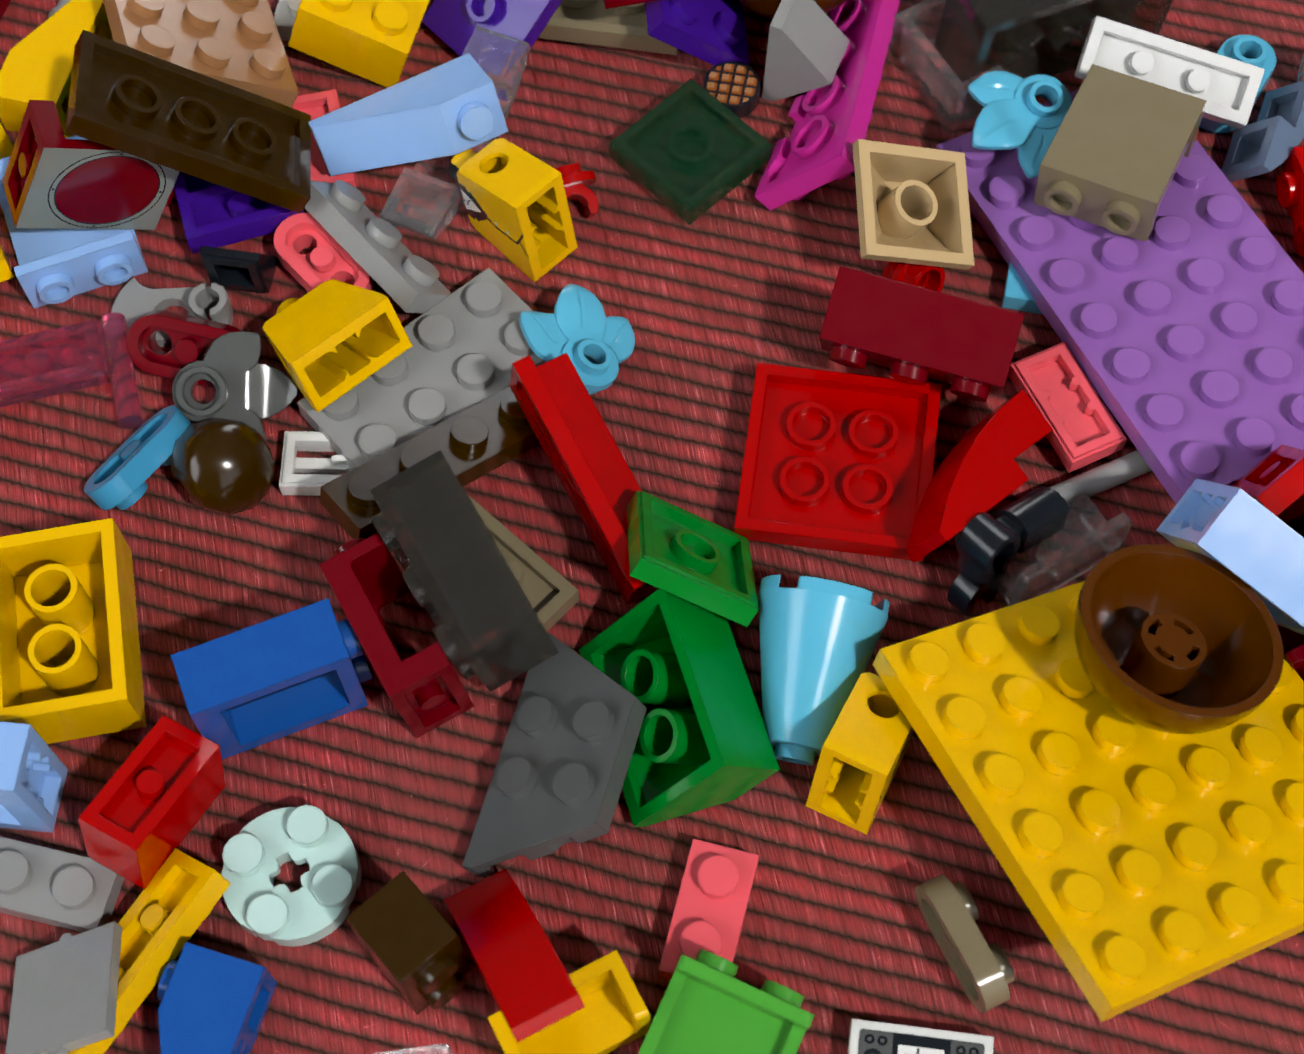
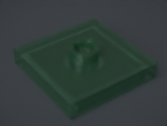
[608,78,773,225]

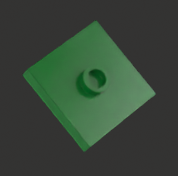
[626,490,759,627]

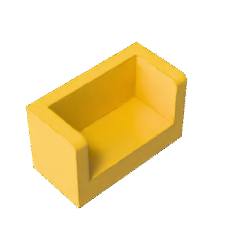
[487,950,651,1054]

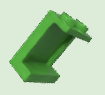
[638,949,815,1054]

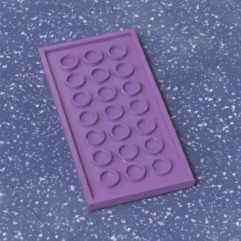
[937,89,1304,504]

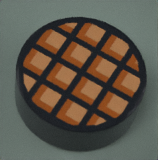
[703,61,760,119]

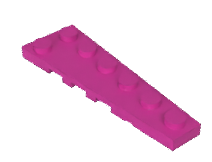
[755,0,901,211]

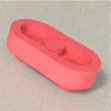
[273,213,374,292]

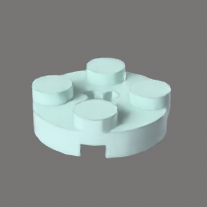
[221,805,362,947]

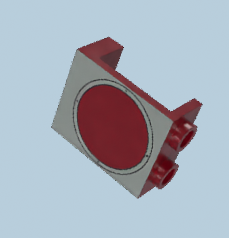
[2,100,180,230]

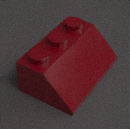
[819,266,1025,402]

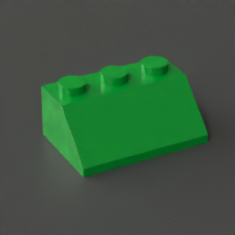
[579,589,780,827]

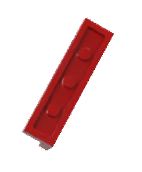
[510,353,659,605]

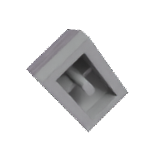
[762,0,850,102]

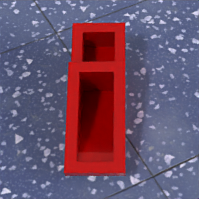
[906,389,1053,563]
[444,868,585,1043]

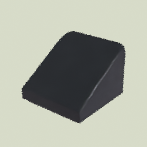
[199,246,278,294]

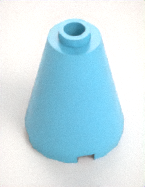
[758,575,890,765]

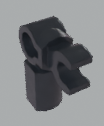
[947,487,1070,616]

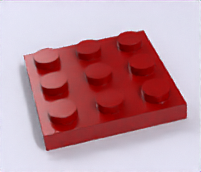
[734,362,941,562]

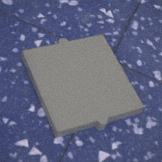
[5,921,122,1054]

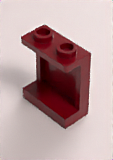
[319,534,475,738]

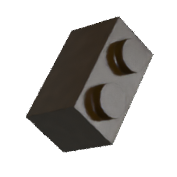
[346,871,471,1015]

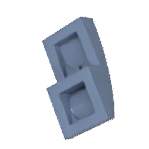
[1221,80,1304,182]

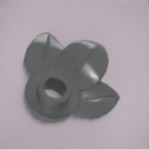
[172,331,299,443]

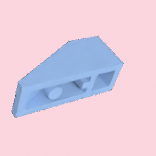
[308,53,509,176]

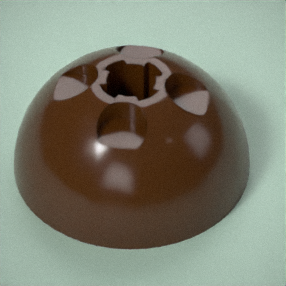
[1074,544,1284,734]

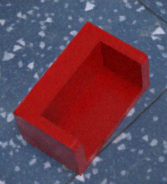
[78,715,226,889]

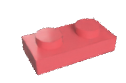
[658,839,759,979]

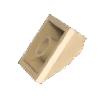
[853,139,975,270]

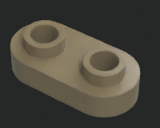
[915,874,1015,1013]

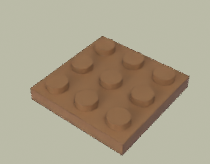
[103,0,299,108]

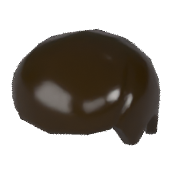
[171,418,275,515]

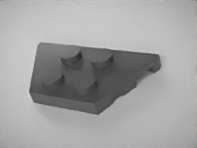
[462,632,647,878]

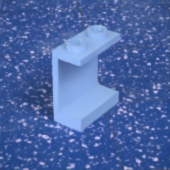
[0,136,148,309]

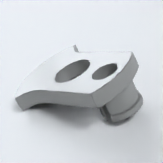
[111,277,233,361]

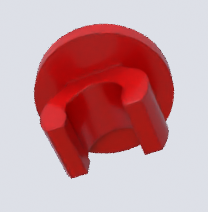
[555,163,599,219]

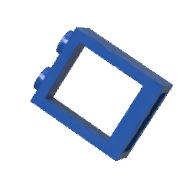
[171,598,373,760]

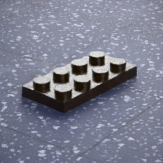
[65,30,311,213]

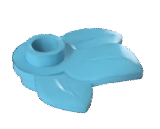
[967,71,1072,179]
[519,284,635,395]

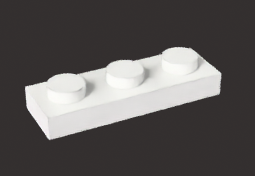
[1074,16,1265,129]

